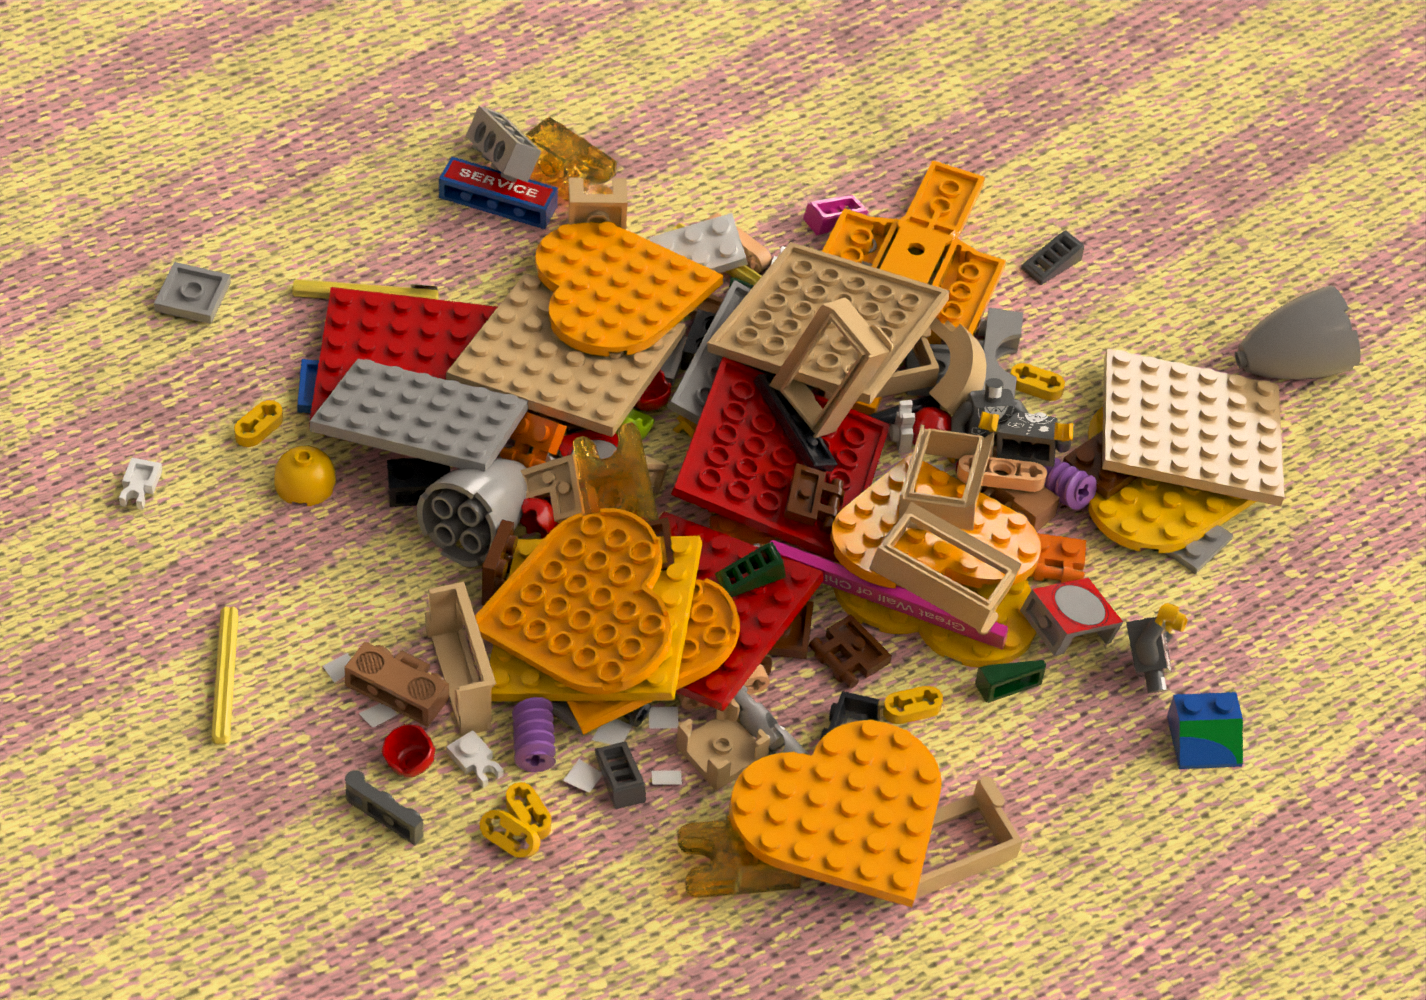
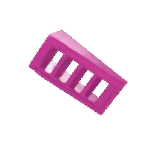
[803,195,868,235]

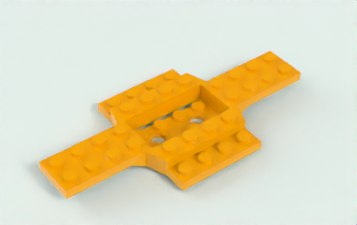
[818,160,1006,415]

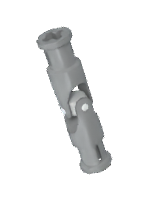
[734,685,809,755]

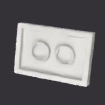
[649,213,748,273]

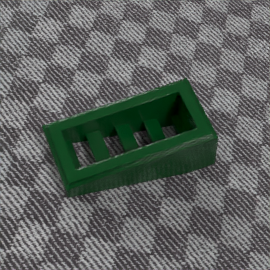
[715,542,786,597]
[975,660,1046,703]

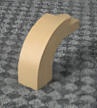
[929,317,986,415]

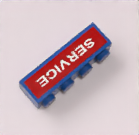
[439,157,558,229]

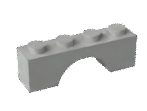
[978,308,1023,398]

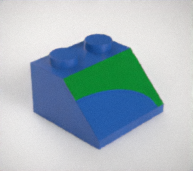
[1167,692,1243,769]

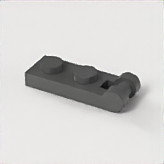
[345,770,424,846]

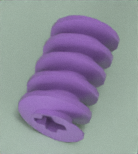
[1044,457,1097,510]
[512,697,556,772]

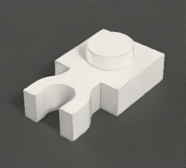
[890,400,915,453]
[119,458,162,510]
[446,730,503,788]

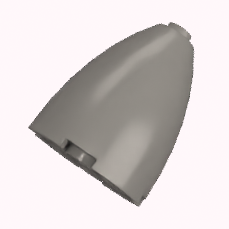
[1235,285,1361,380]
[417,459,527,567]

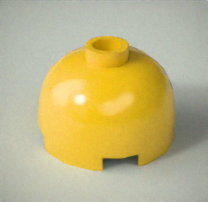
[274,445,336,506]

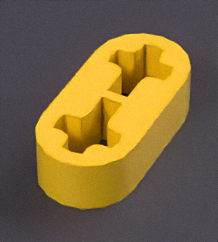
[1010,363,1065,401]
[234,400,283,447]
[883,685,943,724]
[506,782,552,840]
[480,810,540,858]

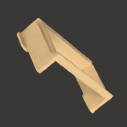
[769,297,894,438]
[816,327,939,402]
[898,425,994,531]
[869,502,1022,635]
[425,582,496,736]
[915,776,1022,899]

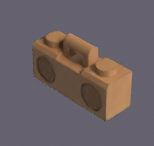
[965,449,1060,532]
[345,642,449,727]

